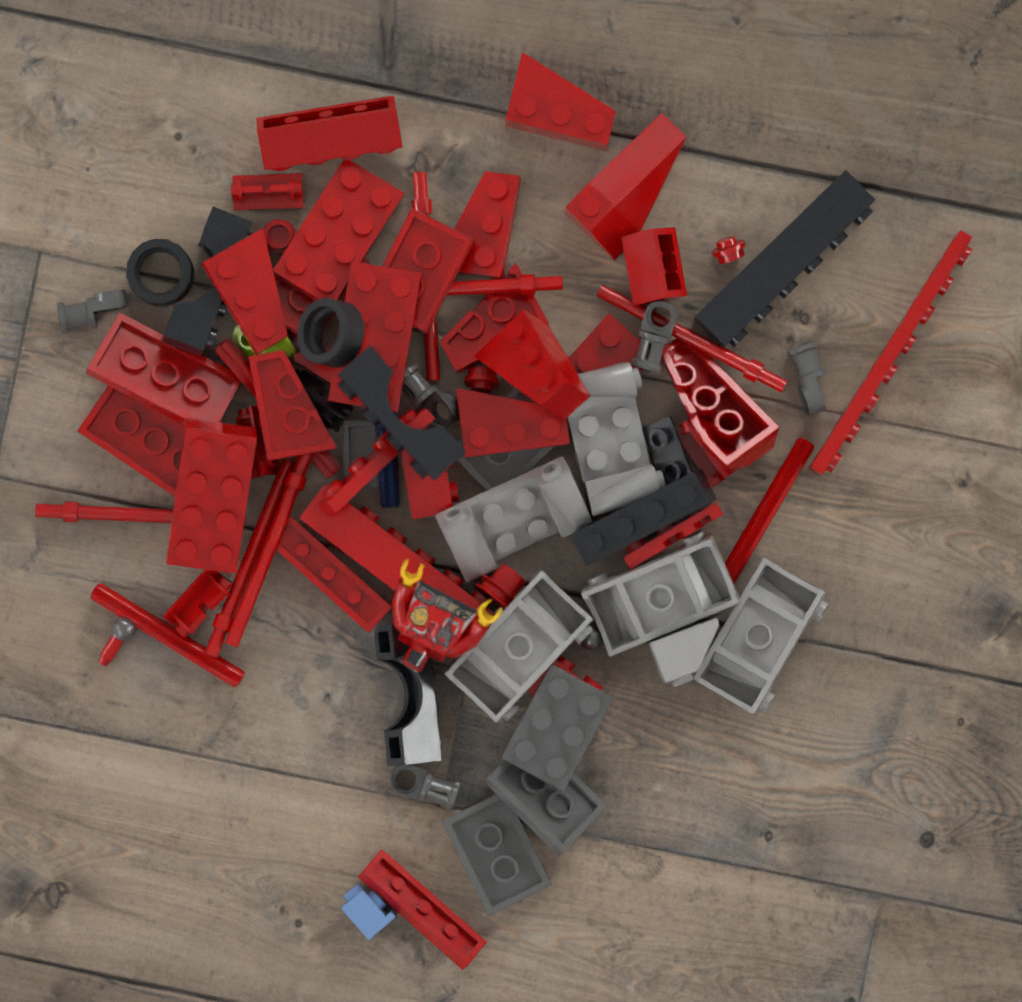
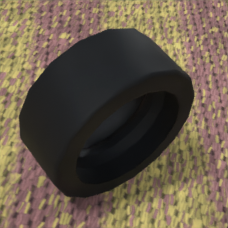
[126,239,194,307]
[297,297,364,368]

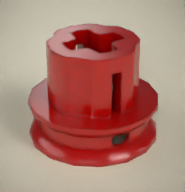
[475,563,526,611]

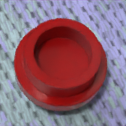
[263,219,296,254]
[711,236,746,264]
[464,366,499,394]

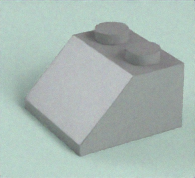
[647,618,719,687]

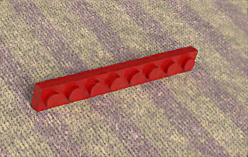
[808,230,973,476]

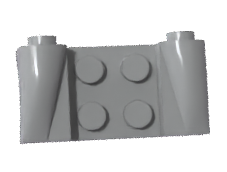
[566,362,665,516]
[435,456,593,583]
[581,530,740,657]
[693,558,829,716]
[445,571,593,723]

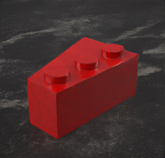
[474,310,590,419]

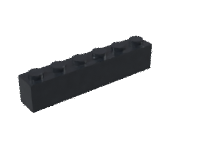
[694,170,875,348]

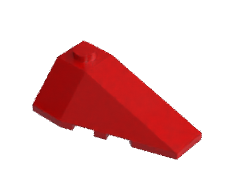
[564,113,686,261]
[661,338,779,469]

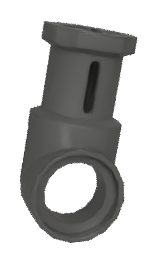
[57,290,128,334]
[631,301,678,372]
[787,341,828,416]
[402,364,460,428]
[390,764,461,811]

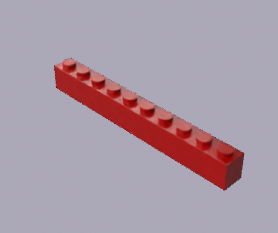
[299,485,604,696]

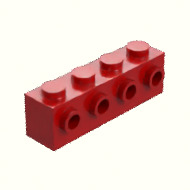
[256,95,403,171]

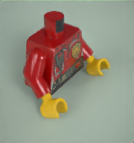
[392,559,503,672]

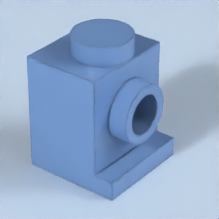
[341,883,397,940]

